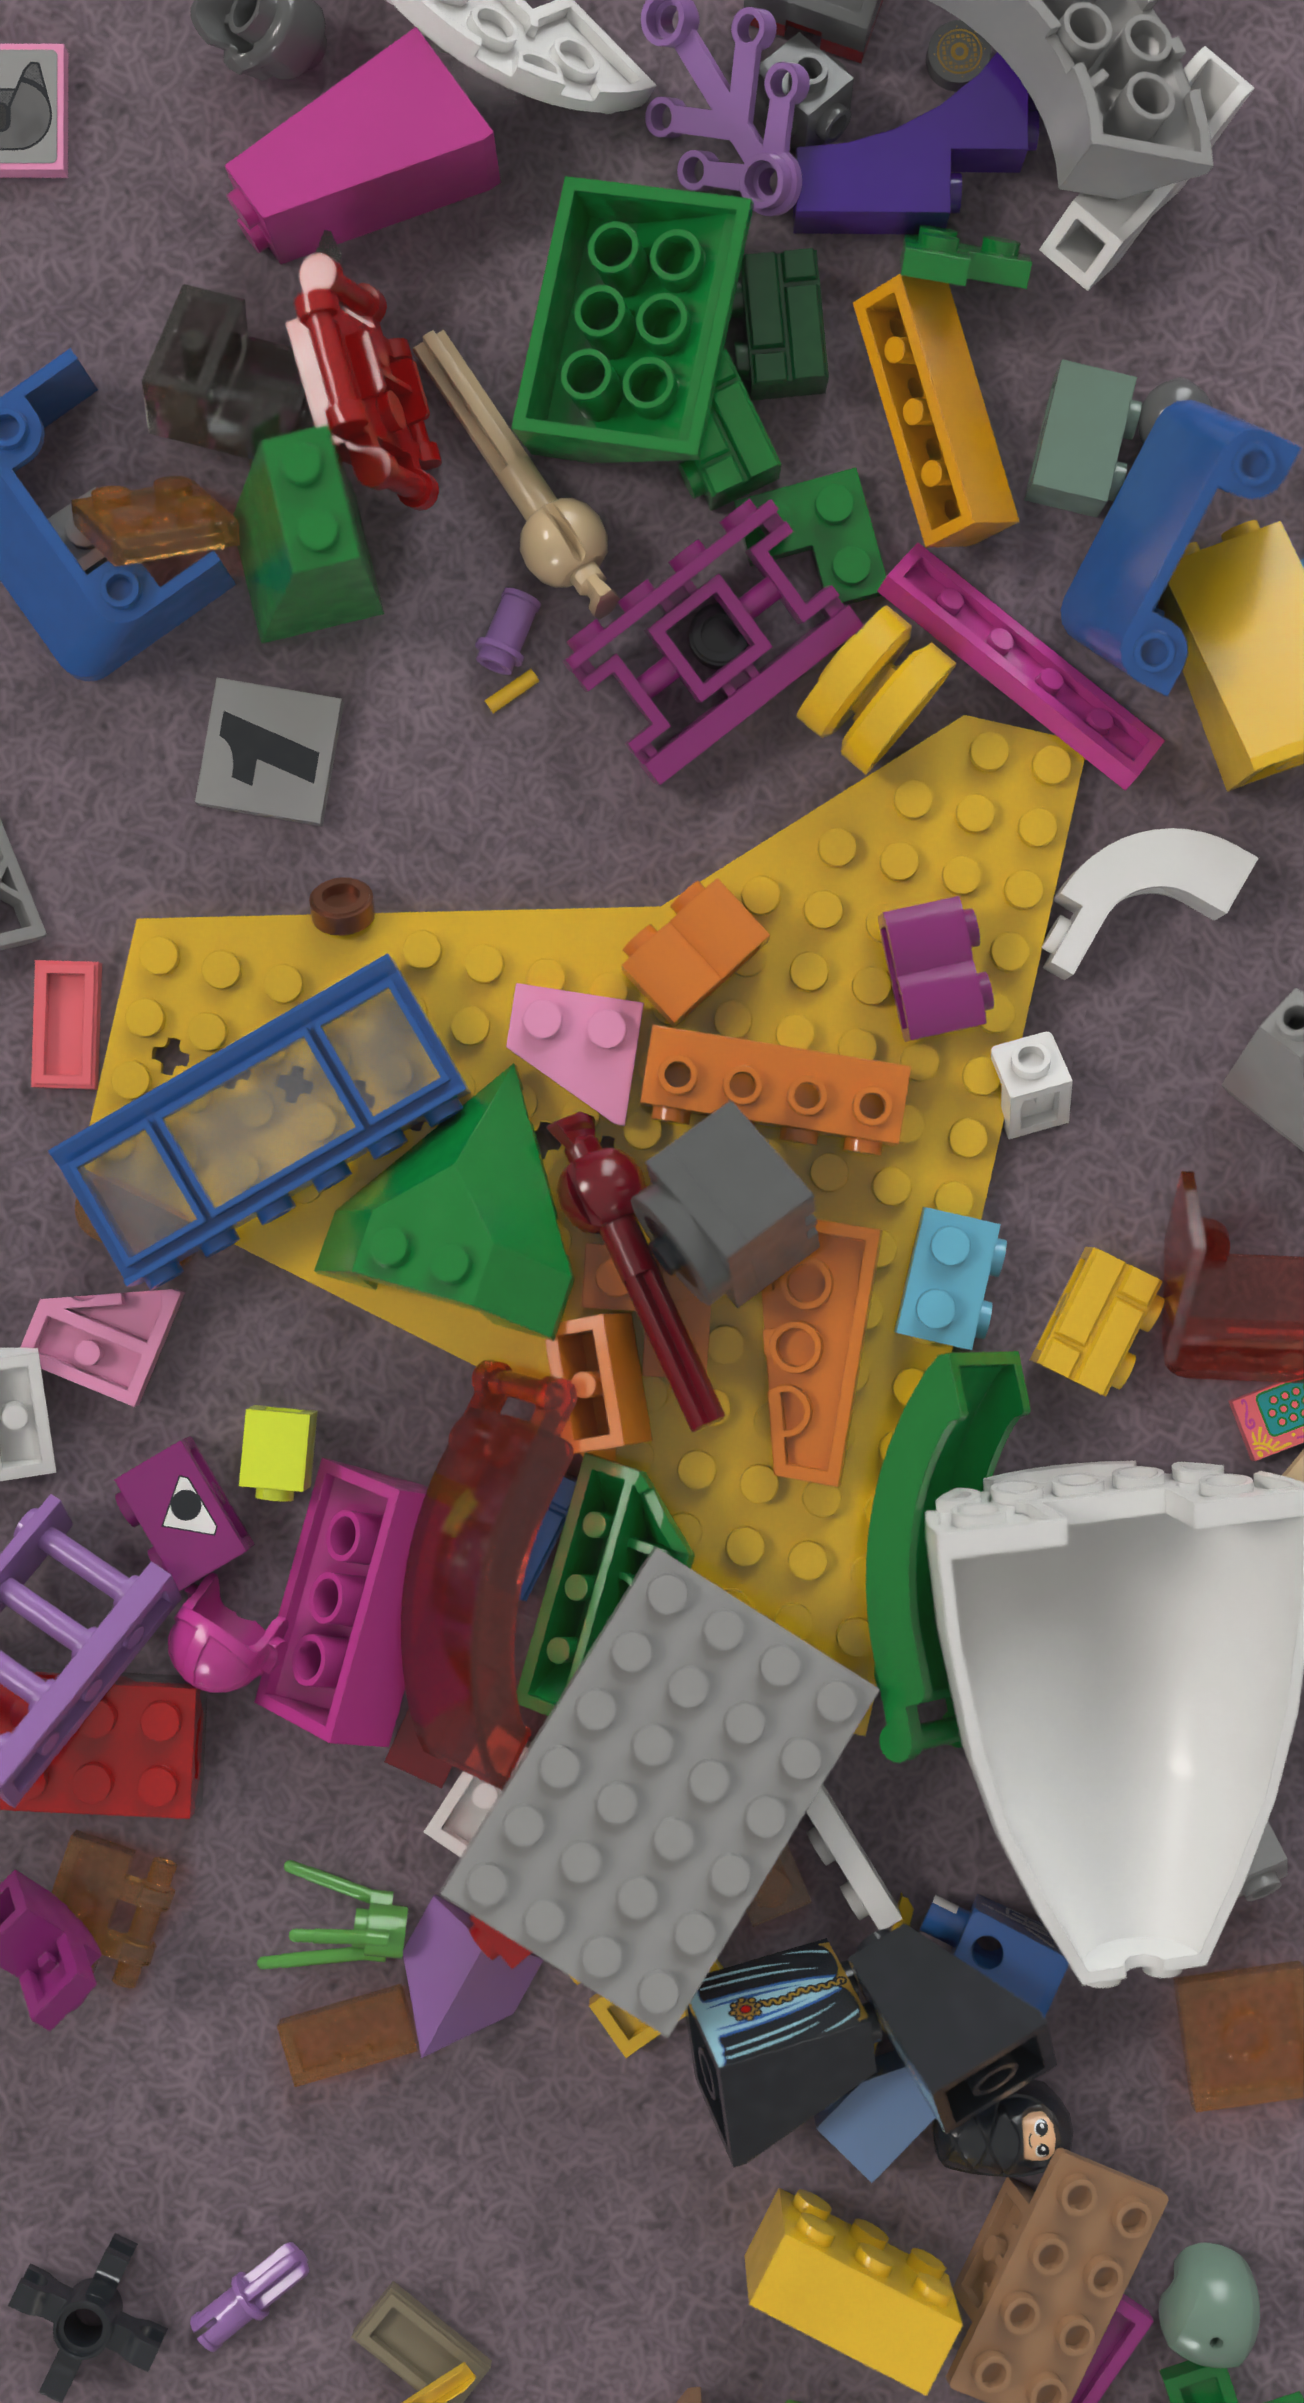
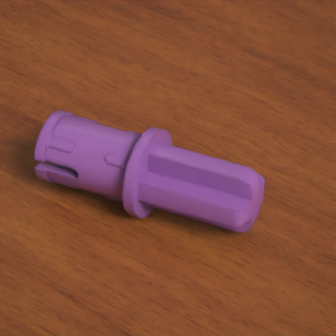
[190,2242,309,2352]

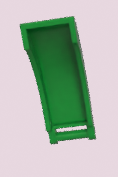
[866,1351,1031,1763]

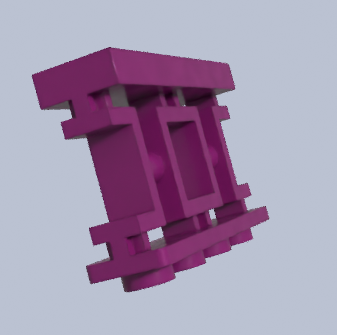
[562,499,864,785]

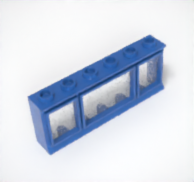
[48,953,471,1291]

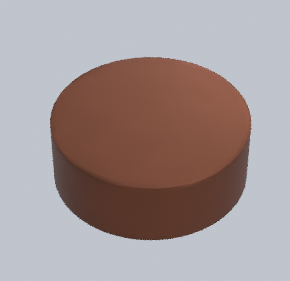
[309,877,375,936]

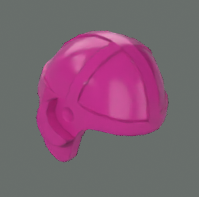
[168,1573,289,1693]

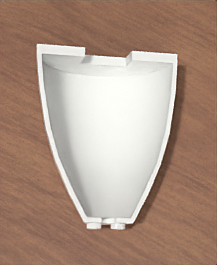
[926,1461,1304,1988]

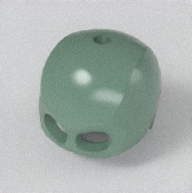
[1158,2242,1260,2368]

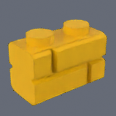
[1030,1247,1165,1397]

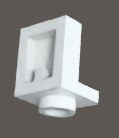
[991,1032,1073,1139]

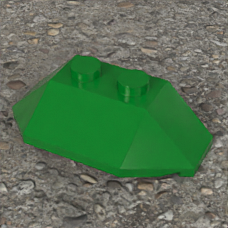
[513,1453,695,1716]

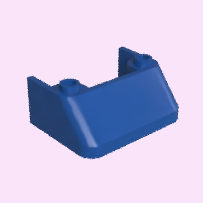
[0,348,236,681]

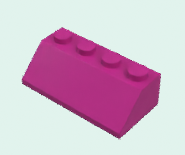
[254,1458,457,1747]

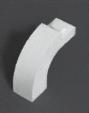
[1041,828,1258,980]

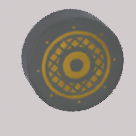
[926,20,991,92]

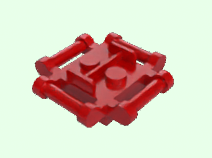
[285,253,443,511]

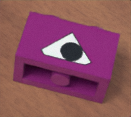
[114,1436,255,1591]

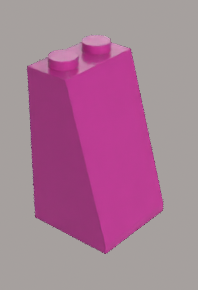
[224,27,501,264]

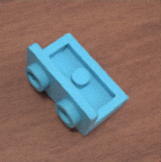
[894,1207,1007,1350]

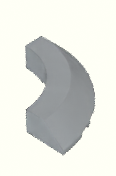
[928,0,1213,200]

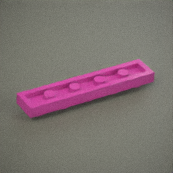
[877,542,1165,791]

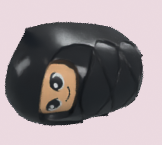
[932,2080,1074,2177]

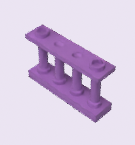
[0,1494,182,1808]

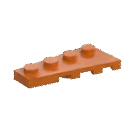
[761,1219,883,1487]

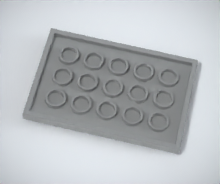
[440,1546,880,2038]

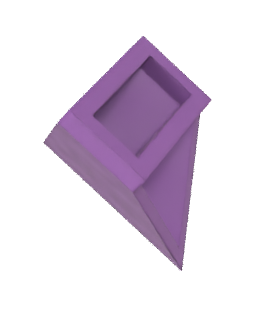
[403,1894,544,2058]

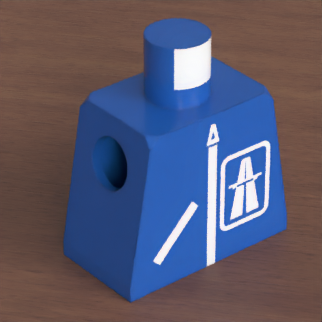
[920,1894,1069,2018]

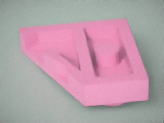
[506,983,644,1126]
[20,1289,185,1407]

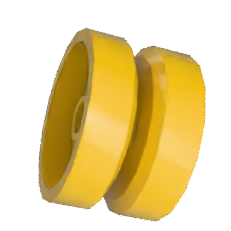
[796,605,956,775]

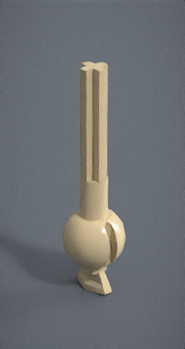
[413,330,620,620]

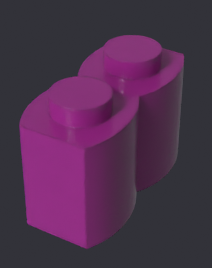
[878,896,994,1042]

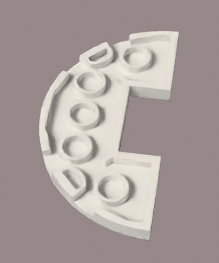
[385,0,657,114]

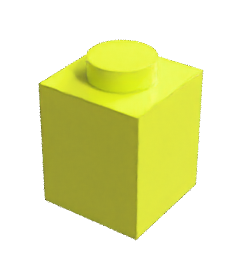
[239,1405,318,1501]

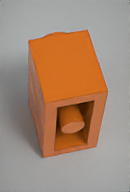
[545,1313,653,1456]

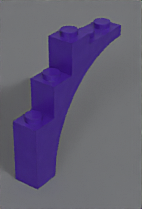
[793,52,1039,234]

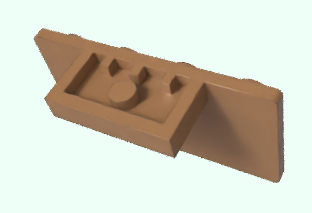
[946,2148,1168,2403]

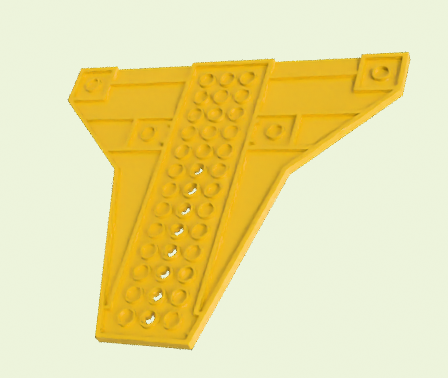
[85,715,1085,1736]

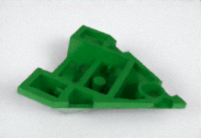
[314,1063,575,1341]

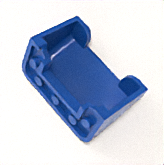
[1061,400,1302,697]

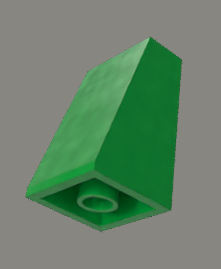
[231,424,384,644]

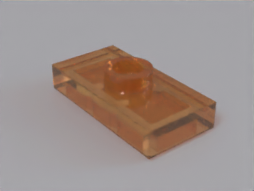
[277,1983,419,2087]

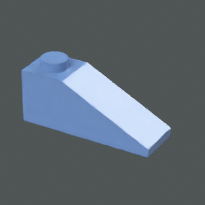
[814,2050,935,2183]

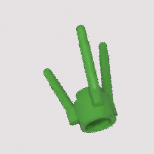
[257,1860,408,1969]

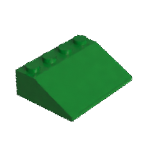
[511,176,754,463]

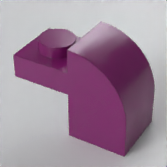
[0,1869,102,2032]

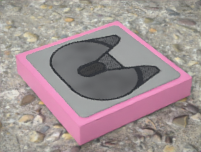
[0,44,68,178]

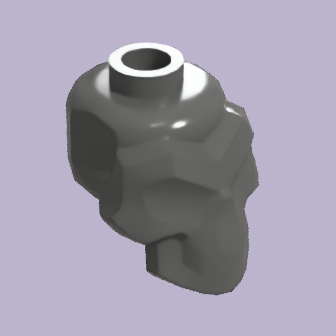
[190,0,327,81]

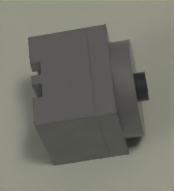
[631,1100,820,1308]

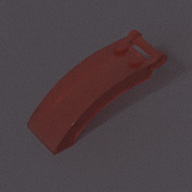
[401,1359,577,1790]

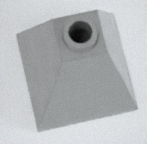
[1221,988,1304,1152]

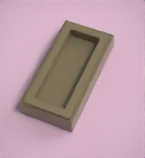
[351,2281,492,2403]

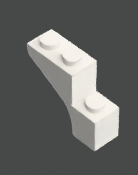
[1039,46,1254,291]

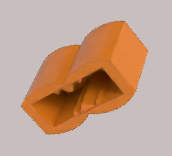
[622,878,770,1028]

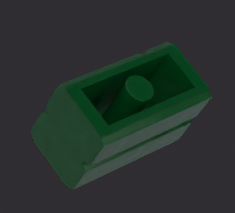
[730,248,829,401]

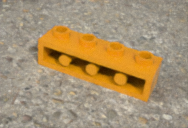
[853,273,1020,548]

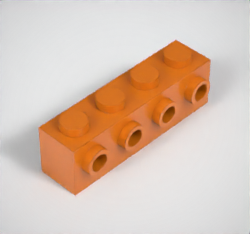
[640,1025,911,1156]

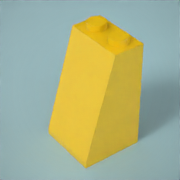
[1157,520,1304,792]

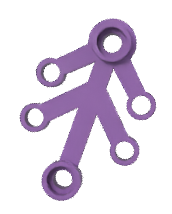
[641,0,810,216]

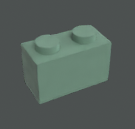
[1024,359,1142,518]

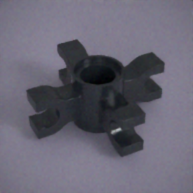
[8,2233,168,2403]

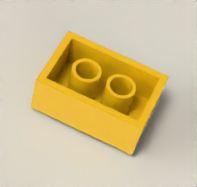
[744,2188,963,2396]

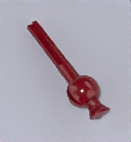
[547,1111,726,1433]

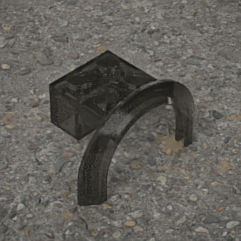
[141,230,343,468]

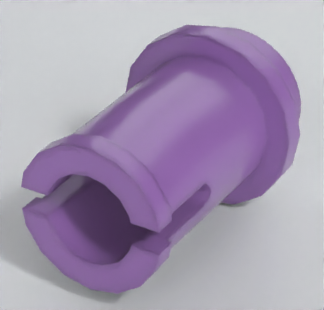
[475,587,541,675]

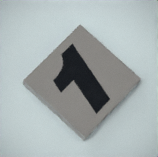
[195,677,344,827]

